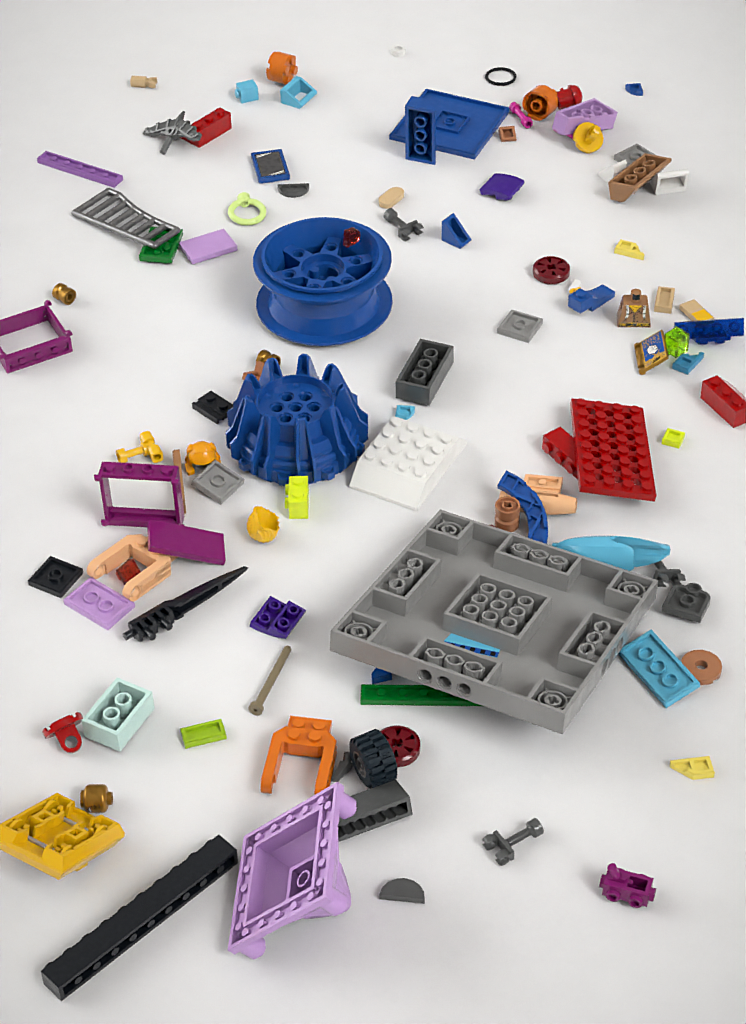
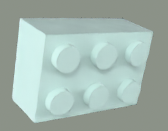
[82,678,155,752]

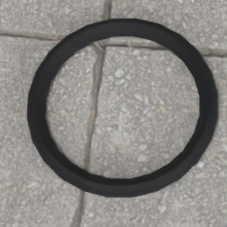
[485,67,517,86]

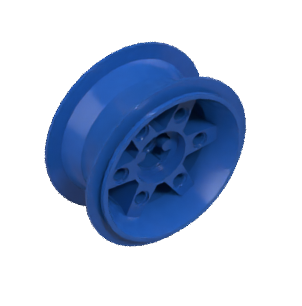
[253,217,393,346]

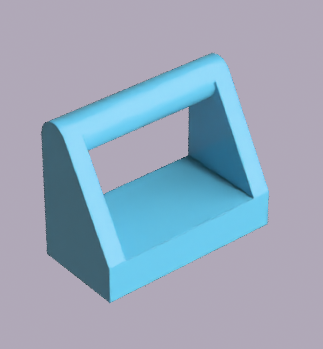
[280,76,317,109]

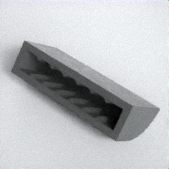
[338,780,413,842]

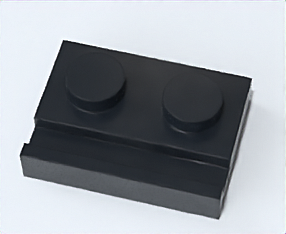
[192,391,233,424]

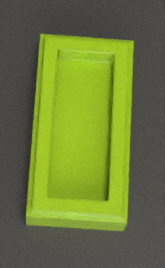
[180,719,227,749]

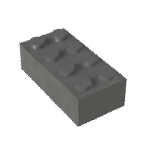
[395,338,454,406]

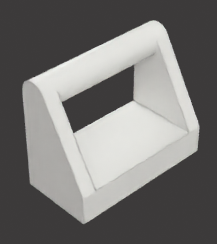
[651,169,689,195]

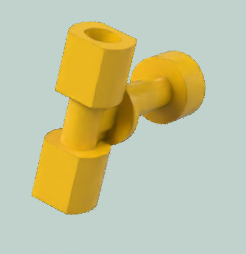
[116,431,163,463]

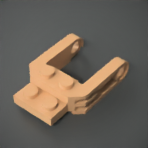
[87,534,178,602]

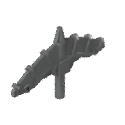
[143,111,202,155]

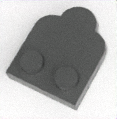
[661,583,711,623]

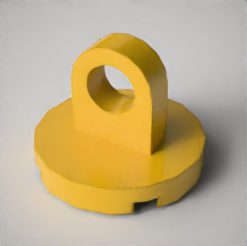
[573,122,604,153]

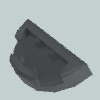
[278,183,309,198]
[379,878,425,904]

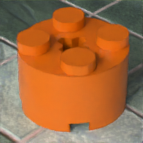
[266,51,298,85]
[522,85,558,121]

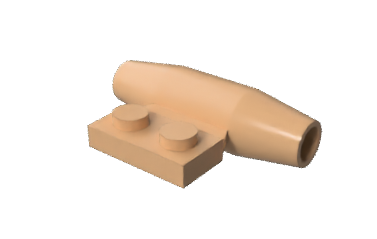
[499,474,577,515]

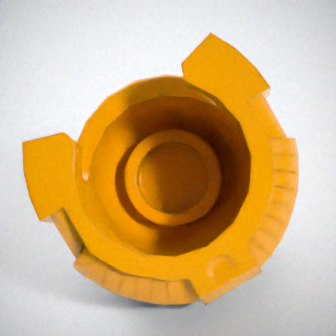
[185,441,221,476]

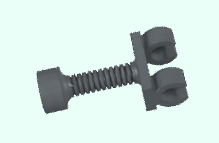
[384,208,424,241]
[653,561,686,587]
[482,818,544,866]

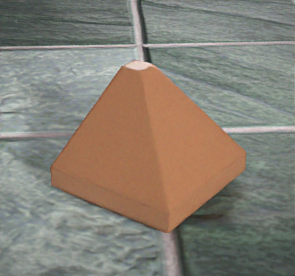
[498,126,517,142]

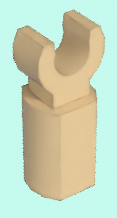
[130,76,158,88]

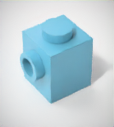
[235,79,259,103]

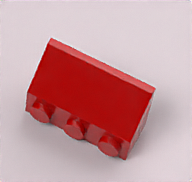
[180,107,232,148]
[700,375,746,428]

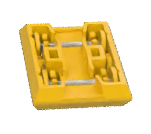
[0,793,125,880]

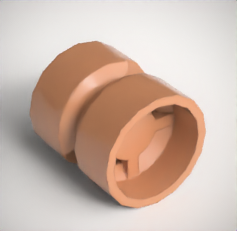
[495,496,520,532]

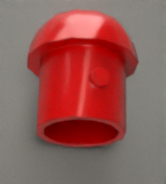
[557,85,583,110]

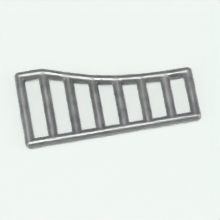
[71,188,181,249]

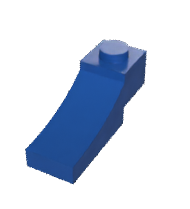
[568,284,615,314]

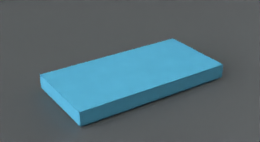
[618,629,700,708]

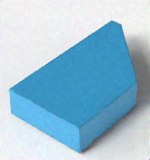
[672,352,704,375]

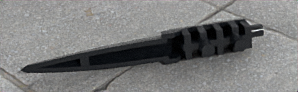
[122,566,249,642]

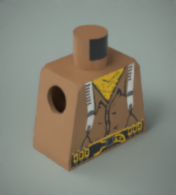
[617,289,651,328]

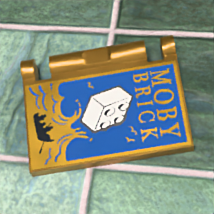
[634,330,669,375]

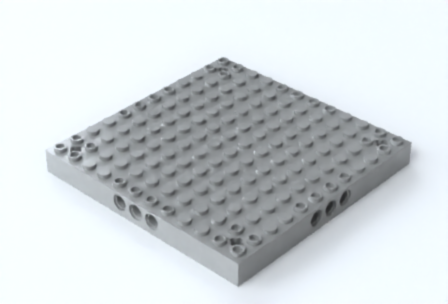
[330,509,658,734]

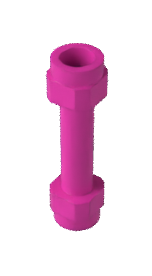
[509,102,533,128]

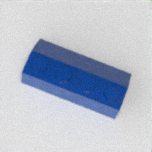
[405,96,436,165]

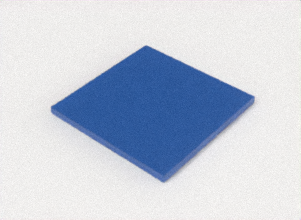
[389,89,510,160]

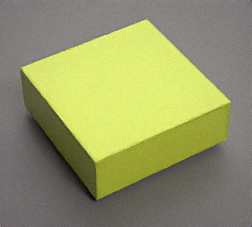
[662,428,685,449]

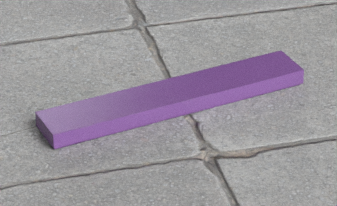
[37,151,123,188]

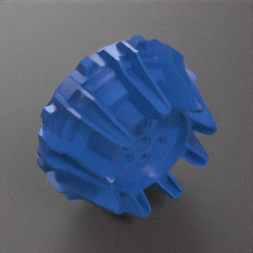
[225,354,368,486]

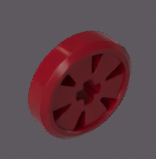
[533,256,570,284]
[380,725,420,767]

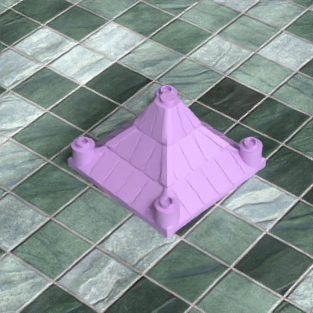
[228,782,357,959]

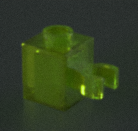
[665,326,690,358]

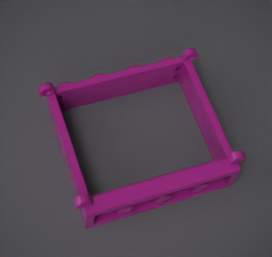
[0,300,73,374]
[94,461,185,528]

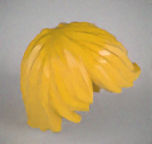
[247,506,280,543]

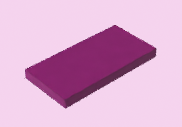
[147,519,226,565]

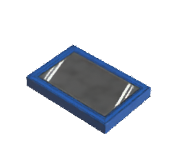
[251,149,290,183]

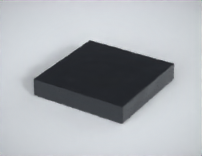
[28,556,83,598]

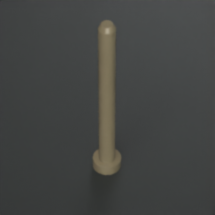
[248,645,291,716]

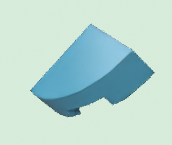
[395,405,415,420]

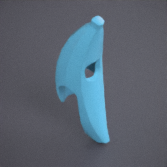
[552,536,671,571]

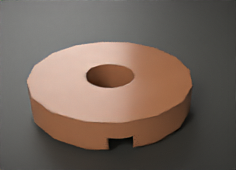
[681,650,722,685]

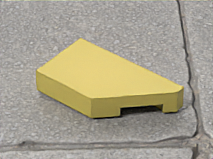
[614,239,644,260]
[670,756,715,780]

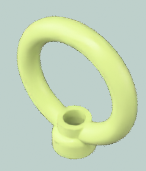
[228,192,267,225]

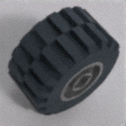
[349,729,397,789]

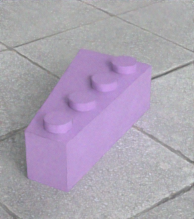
[552,98,618,135]

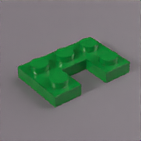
[139,227,183,264]

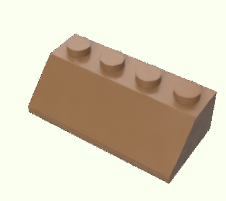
[608,153,672,202]

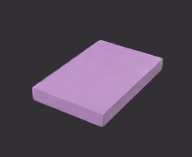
[179,229,237,264]
[63,577,135,630]

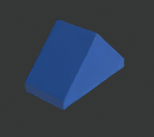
[442,213,471,249]

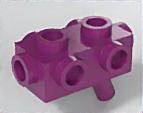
[599,863,656,908]

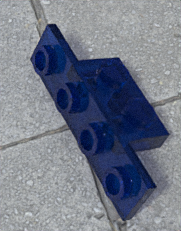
[674,318,744,345]

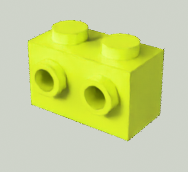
[285,476,309,519]

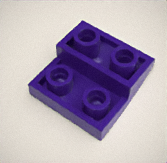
[479,173,525,201]
[249,596,306,639]

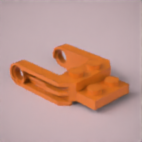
[261,716,337,795]

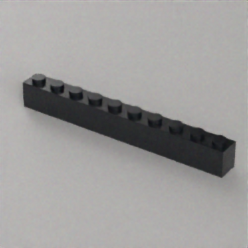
[41,834,238,1001]

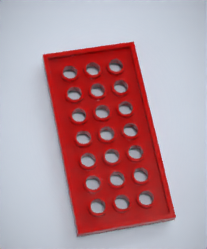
[570,398,657,502]

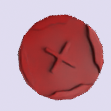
[42,712,83,753]

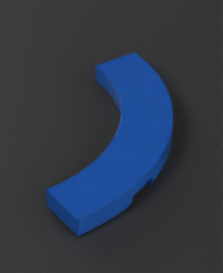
[497,470,548,544]

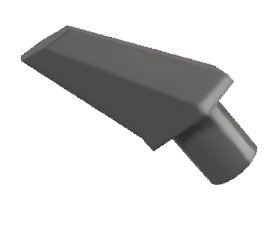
[331,752,353,782]

